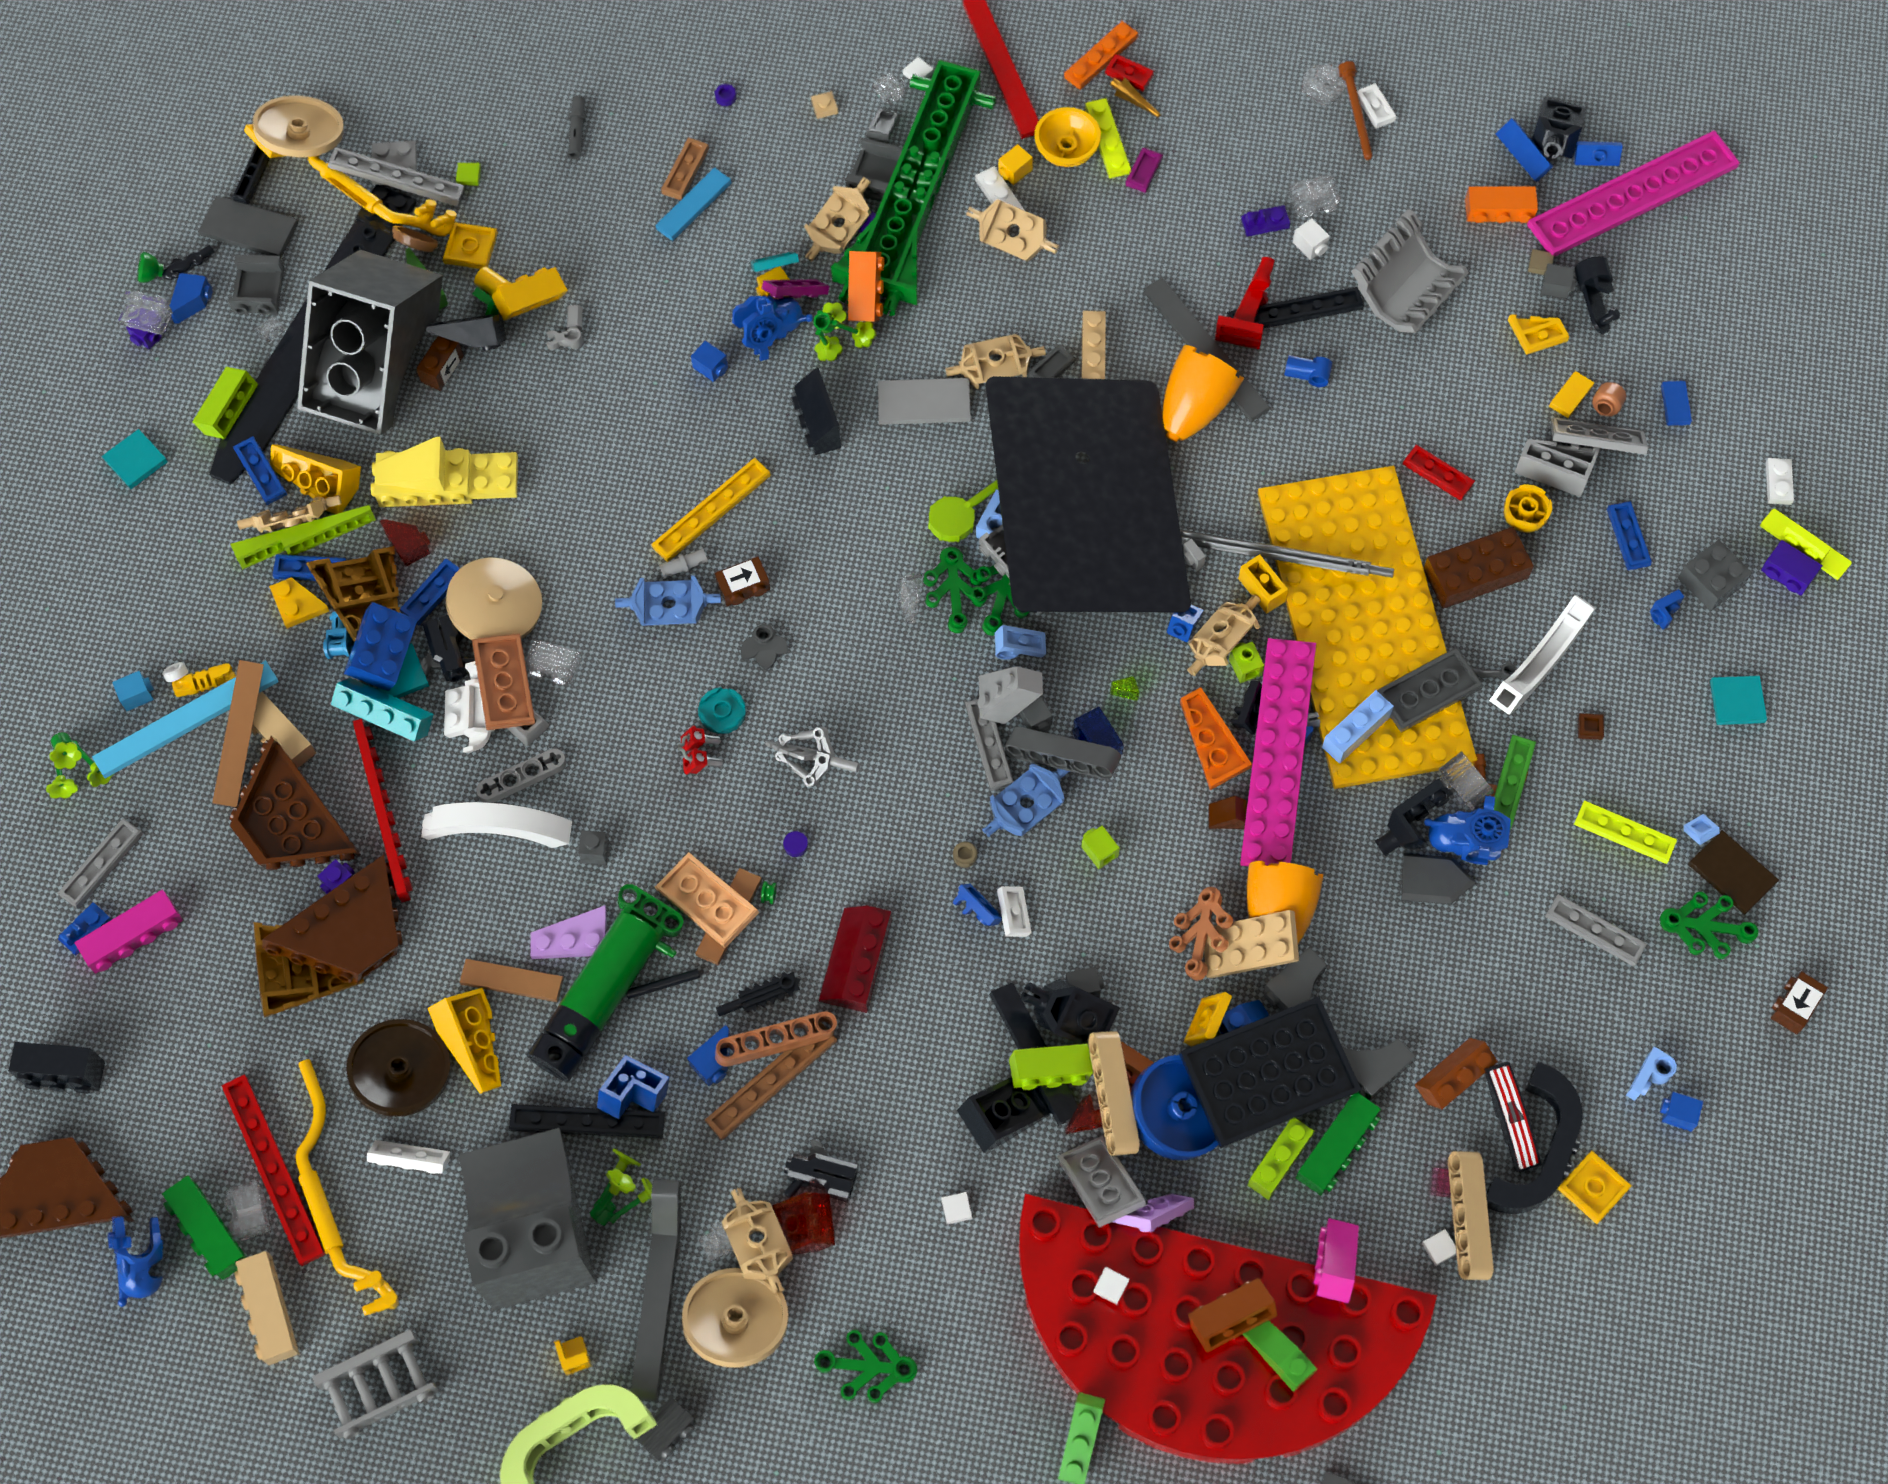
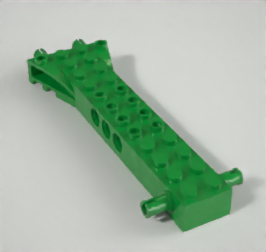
[831,60,997,316]

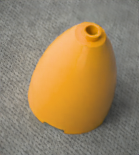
[1163,345,1244,442]
[1247,861,1324,944]

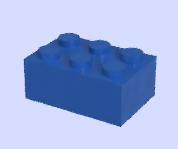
[344,602,417,691]

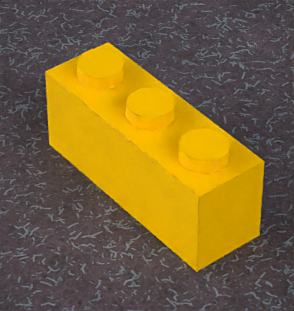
[492,267,568,321]

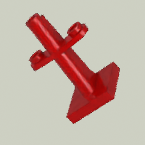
[1215,257,1275,350]

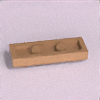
[661,137,709,200]

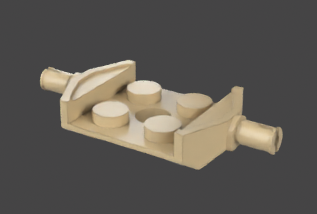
[804,177,871,262]
[966,199,1059,261]
[945,334,1046,389]
[237,495,342,532]
[1187,595,1260,676]
[722,1188,793,1294]

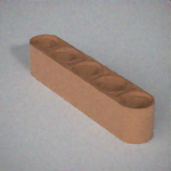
[715,1011,837,1067]

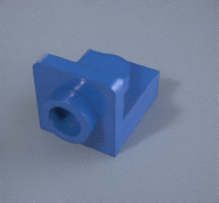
[1650,589,1684,630]
[1167,605,1204,642]

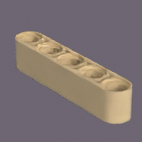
[1088,1031,1139,1156]
[1448,1151,1493,1280]

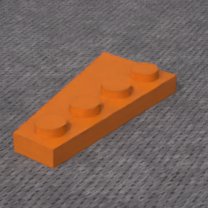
[1180,687,1252,790]

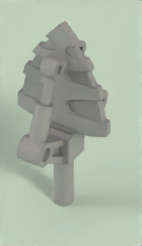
[765,726,860,787]

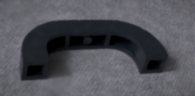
[1486,1061,1582,1214]

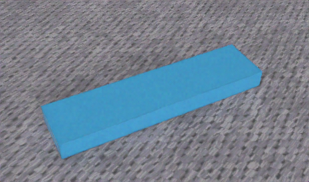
[655,167,731,241]

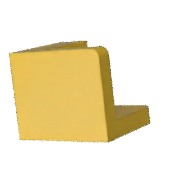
[554,1336,592,1375]

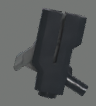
[421,615,475,682]
[783,1139,859,1203]

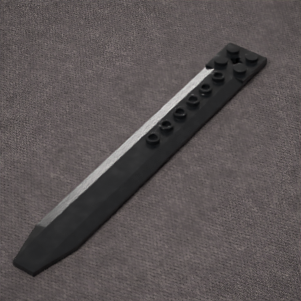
[210,184,417,485]

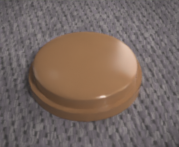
[392,225,438,252]

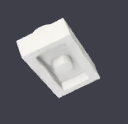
[1357,83,1396,129]
[1766,458,1794,505]
[997,886,1032,937]

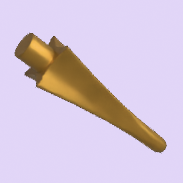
[1110,78,1161,117]

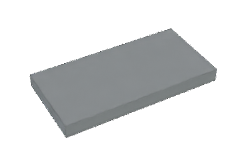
[878,378,970,425]
[1550,418,1648,455]
[1057,1135,1146,1228]

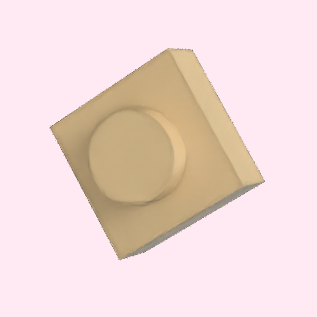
[811,91,838,119]

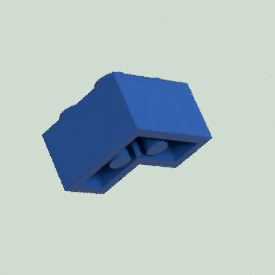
[597,1055,669,1119]

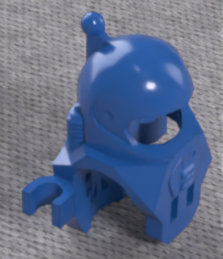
[732,296,813,361]
[1424,796,1511,865]
[108,1216,163,1307]

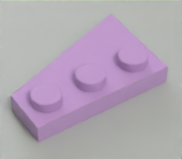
[531,906,607,959]
[1112,1194,1194,1232]

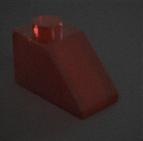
[380,519,431,567]

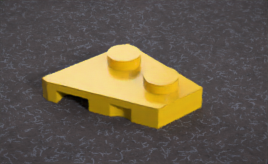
[1508,314,1569,355]
[269,577,330,629]

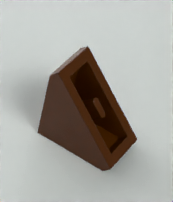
[1208,796,1248,829]

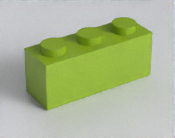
[192,367,258,439]
[1009,1044,1093,1090]
[1247,1118,1314,1200]

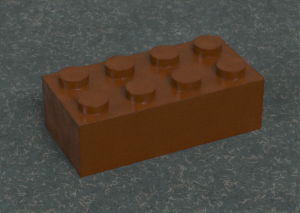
[1423,526,1534,609]

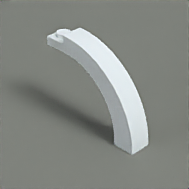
[1489,595,1596,715]
[421,802,572,848]

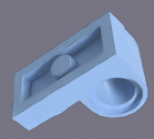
[976,489,1003,538]
[995,625,1046,660]
[1626,1047,1677,1100]

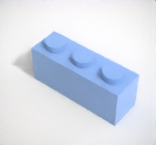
[1322,690,1394,764]

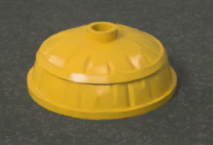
[1035,107,1101,167]

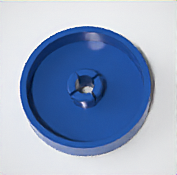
[1130,1055,1218,1161]

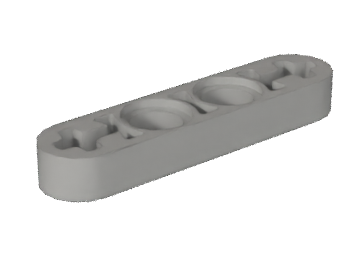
[476,749,567,803]

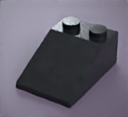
[425,313,507,351]
[957,1077,1052,1153]

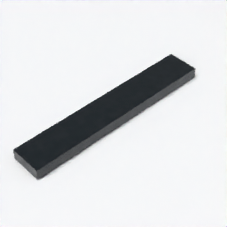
[1226,287,1364,329]
[989,982,1082,1126]
[509,1104,665,1139]

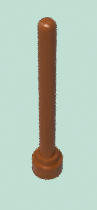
[1338,61,1373,160]

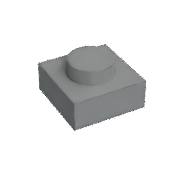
[1183,539,1206,571]

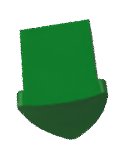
[472,287,500,315]

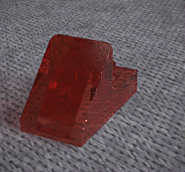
[1065,1094,1103,1135]

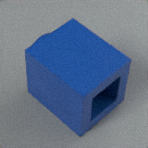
[691,341,728,382]
[1660,1092,1703,1132]

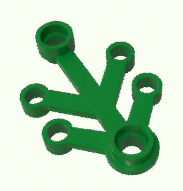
[923,547,987,633]
[970,565,1029,636]
[1660,892,1758,959]
[814,1330,917,1403]

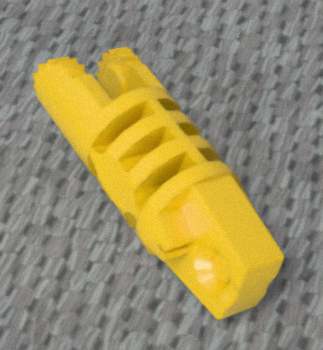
[172,663,236,697]

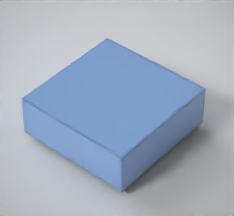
[1683,814,1720,845]

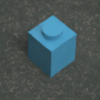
[112,671,154,711]

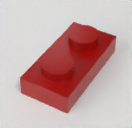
[1105,54,1154,92]

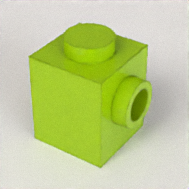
[1229,641,1264,683]
[1081,826,1120,869]

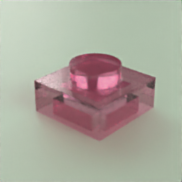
[1430,1167,1451,1198]

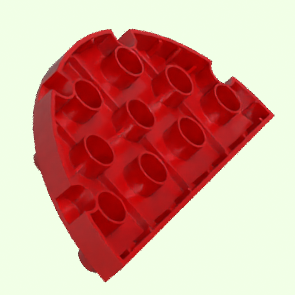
[1019,1194,1437,1464]

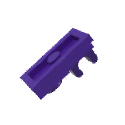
[1241,205,1290,237]

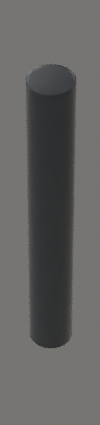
[626,968,700,999]

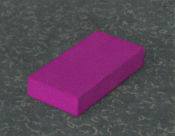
[1125,147,1163,193]

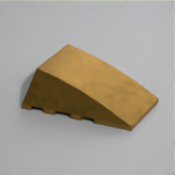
[306,546,400,642]
[254,922,364,1018]

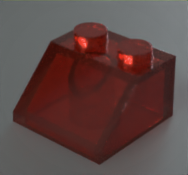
[772,1192,836,1255]

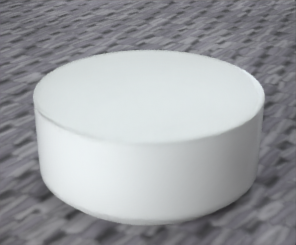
[162,662,188,682]

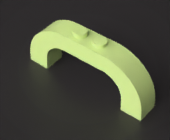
[500,1385,657,1484]

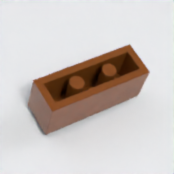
[1415,1038,1498,1109]
[1188,1278,1277,1352]

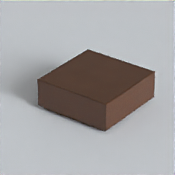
[1578,713,1604,740]

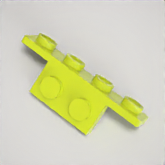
[1760,509,1852,580]

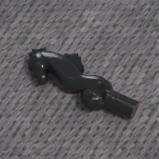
[162,245,214,280]

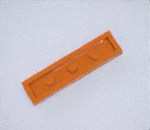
[1064,21,1138,90]

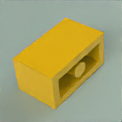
[1238,554,1288,614]

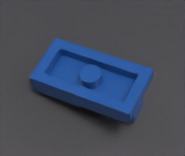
[953,884,1002,926]
[58,902,112,956]

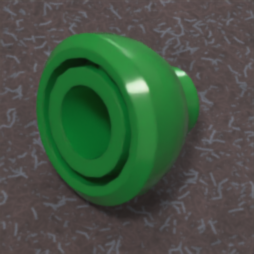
[137,251,163,283]

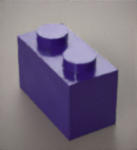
[1761,540,1823,596]

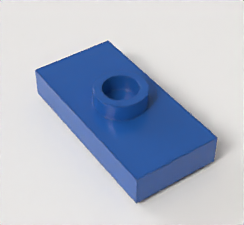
[1574,141,1623,166]

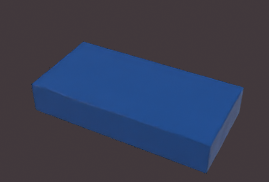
[1661,381,1692,426]

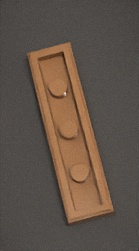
[695,868,762,966]
[460,959,564,1002]

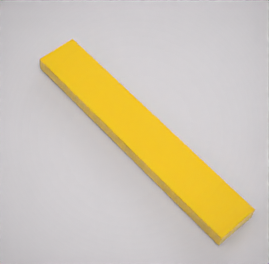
[651,457,771,562]

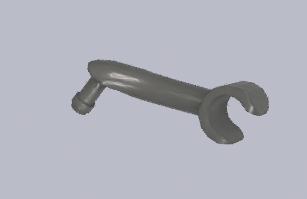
[1472,663,1515,680]

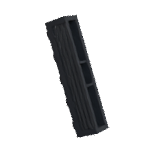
[232,144,270,205]

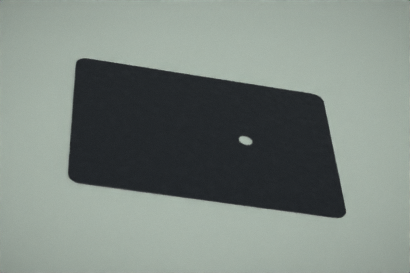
[985,376,1191,613]

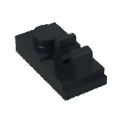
[1230,680,1262,735]

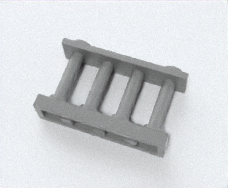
[312,1329,439,1440]

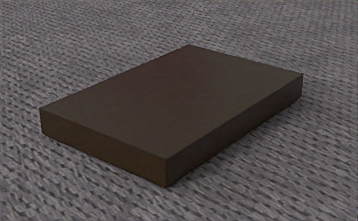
[1688,830,1779,915]

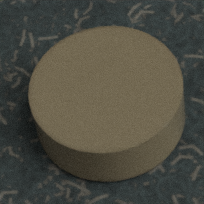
[953,842,977,868]

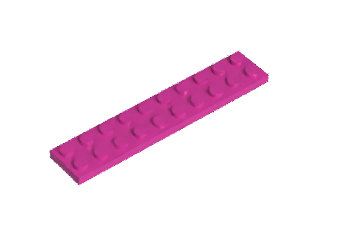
[1527,130,1740,257]
[1240,638,1316,867]

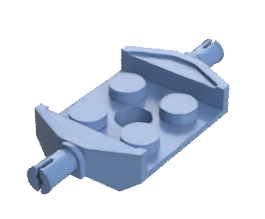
[615,575,721,626]
[982,763,1070,837]

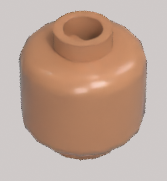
[1592,382,1627,416]

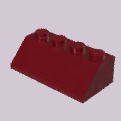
[819,905,892,1013]

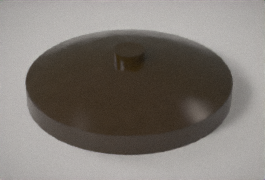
[346,1019,450,1117]

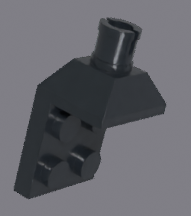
[1532,97,1587,159]
[1375,778,1453,856]
[1021,979,1120,1048]

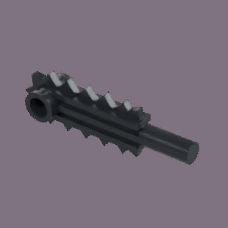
[716,972,801,1017]

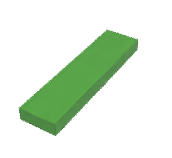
[1494,735,1536,830]

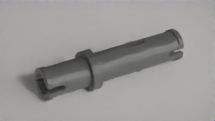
[568,95,586,159]

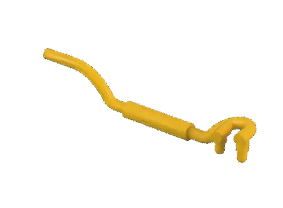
[308,155,457,236]
[295,1059,399,1315]

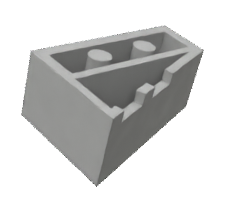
[1514,439,1600,497]
[978,666,1043,724]

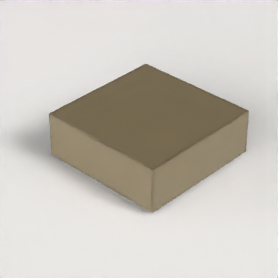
[1528,249,1554,275]

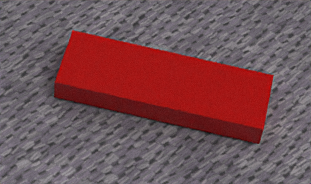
[1402,444,1475,501]

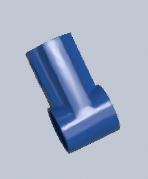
[1284,355,1332,387]

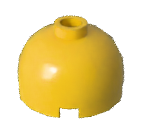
[1504,484,1552,533]

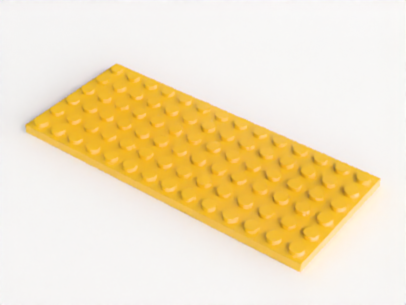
[1257,466,1477,789]

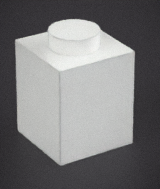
[1293,218,1330,260]

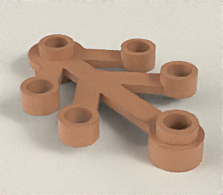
[1169,887,1233,981]

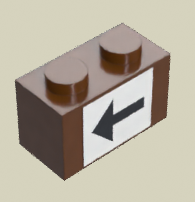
[416,336,464,391]
[714,556,770,606]
[1771,971,1828,1035]

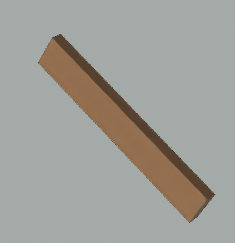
[212,660,264,807]
[705,1022,837,1140]

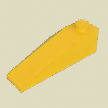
[270,444,361,514]
[428,988,501,1094]

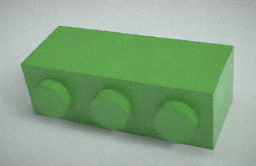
[1058,1392,1105,1484]

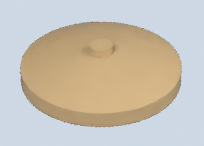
[253,96,343,157]
[446,558,542,640]
[682,1268,788,1368]

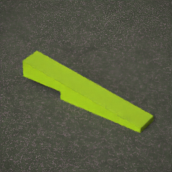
[230,505,376,569]

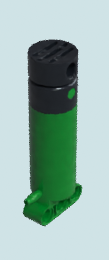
[526,884,683,1082]

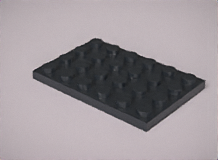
[1179,996,1362,1149]

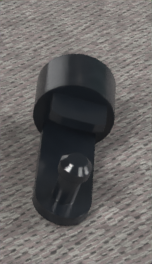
[1574,256,1620,334]

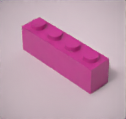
[74,889,183,974]
[1313,1218,1359,1303]

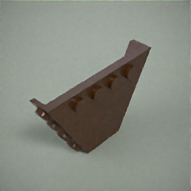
[230,736,361,870]
[262,854,402,983]
[0,1137,135,1239]

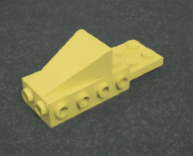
[371,437,518,507]

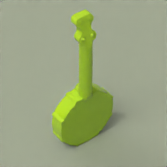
[928,480,998,542]

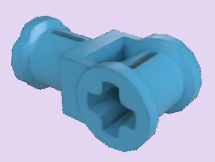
[323,611,353,659]

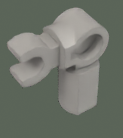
[546,305,584,350]

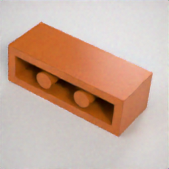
[1465,186,1538,223]
[848,251,884,322]

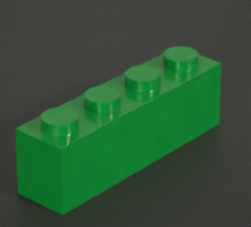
[1296,1093,1381,1196]
[162,1175,247,1280]

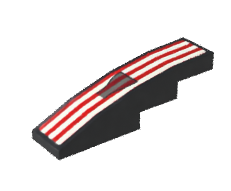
[1484,1061,1542,1172]

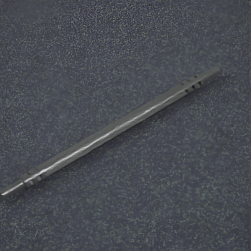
[1180,529,1394,578]

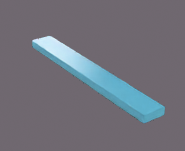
[92,660,279,778]

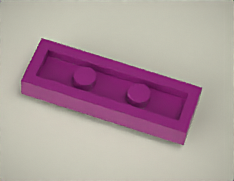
[762,279,830,299]

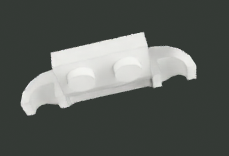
[444,661,495,753]

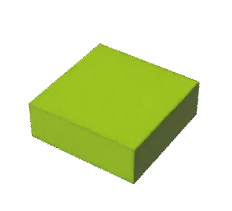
[456,163,481,186]

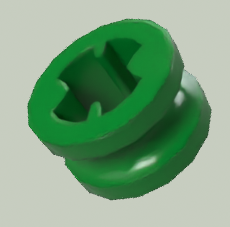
[761,881,777,904]

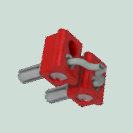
[677,726,723,775]

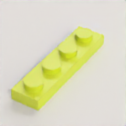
[1085,98,1131,179]
[1574,800,1677,864]

